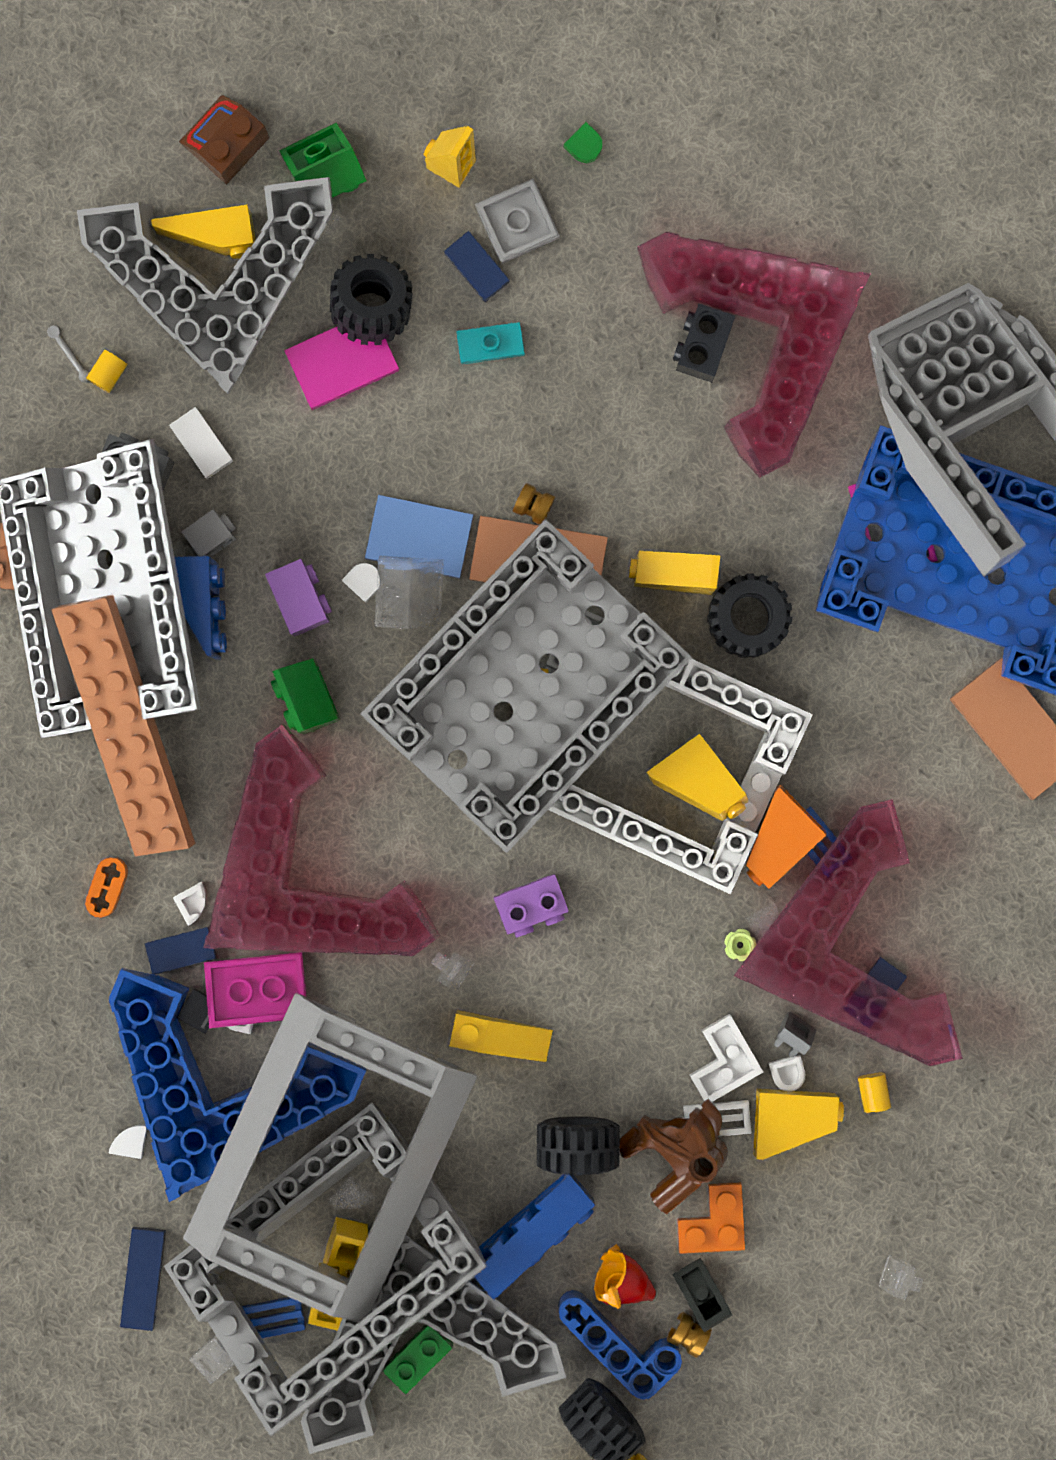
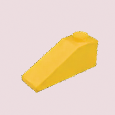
[424,126,476,188]
[151,204,256,259]
[449,1010,553,1062]
[308,1217,368,1331]

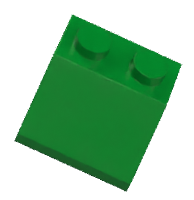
[279,122,367,198]

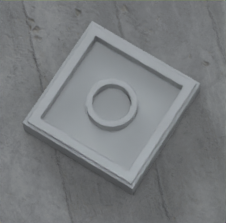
[475,178,560,264]

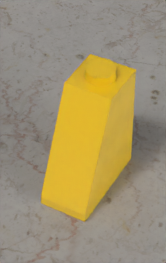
[629,551,720,595]
[647,733,748,821]
[753,1089,844,1160]

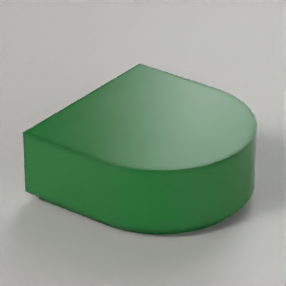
[563,122,602,163]

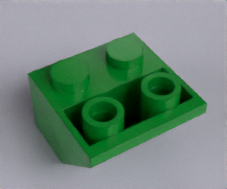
[271,658,340,735]

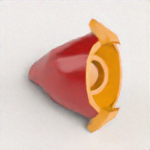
[594,1244,656,1309]

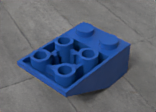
[174,556,227,660]

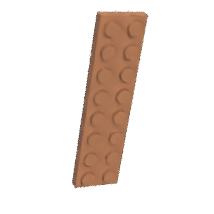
[51,594,195,856]

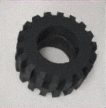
[330,254,413,346]
[707,573,793,658]
[537,1117,620,1175]
[559,1378,646,1460]

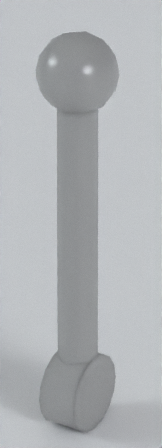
[47,325,90,383]

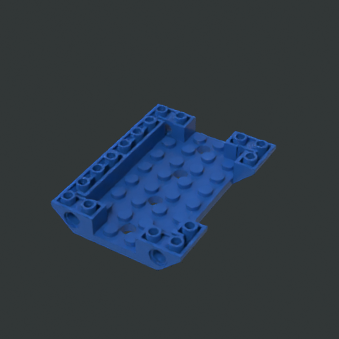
[815,426,1056,695]

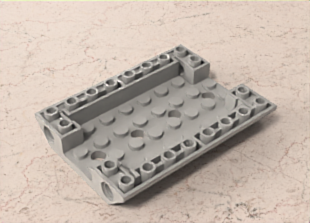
[0,440,201,738]
[361,519,692,853]

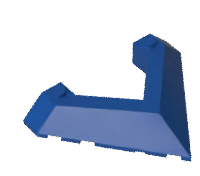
[108,968,367,1202]

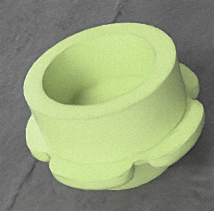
[724,929,757,961]

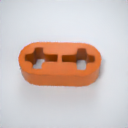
[85,857,128,918]

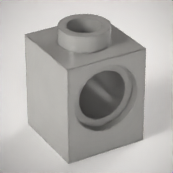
[182,509,236,557]

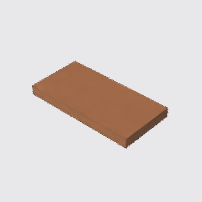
[469,516,608,583]
[950,658,1056,800]

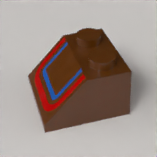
[179,95,269,185]

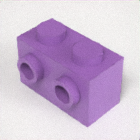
[265,559,332,637]
[494,873,569,938]

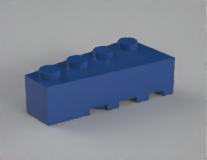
[474,1174,595,1300]

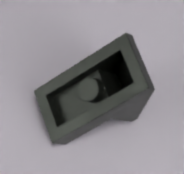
[672,1258,733,1332]

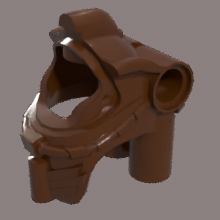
[620,1098,728,1214]

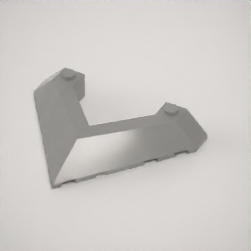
[77,177,334,394]
[301,1235,566,1454]

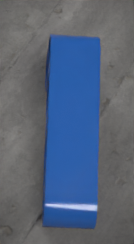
[559,1290,682,1400]

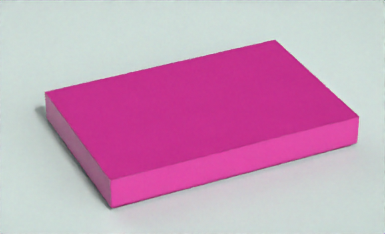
[284,326,400,410]
[204,952,307,1028]

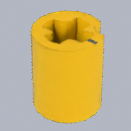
[86,349,127,393]
[858,1072,891,1113]

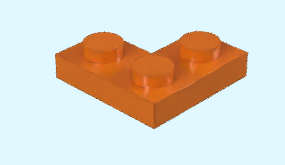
[677,1182,745,1254]

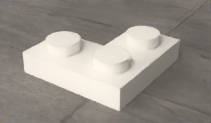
[689,1014,763,1102]

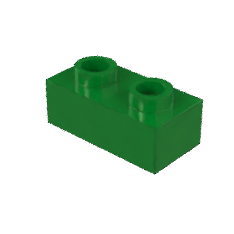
[382,1324,453,1395]

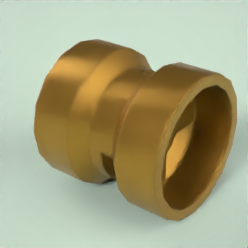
[512,483,556,525]
[667,1312,712,1358]

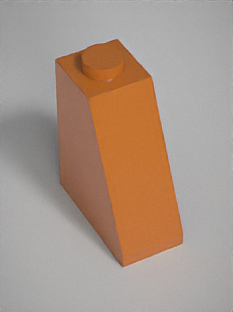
[746,784,826,889]

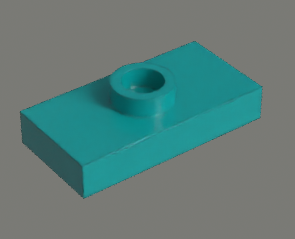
[456,322,525,365]

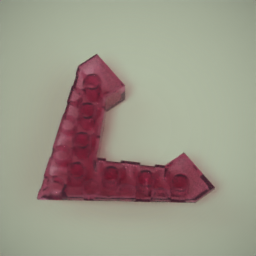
[637,232,870,478]
[203,724,440,956]
[734,799,963,1066]

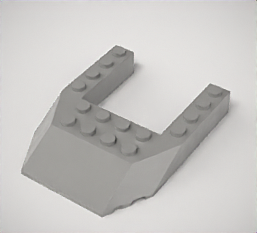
[868,283,1056,576]

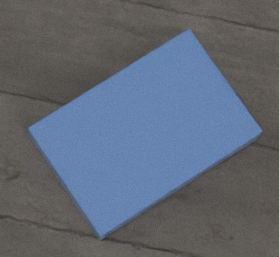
[365,495,473,579]

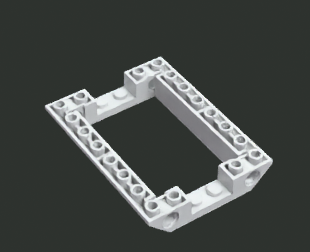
[545,610,812,894]

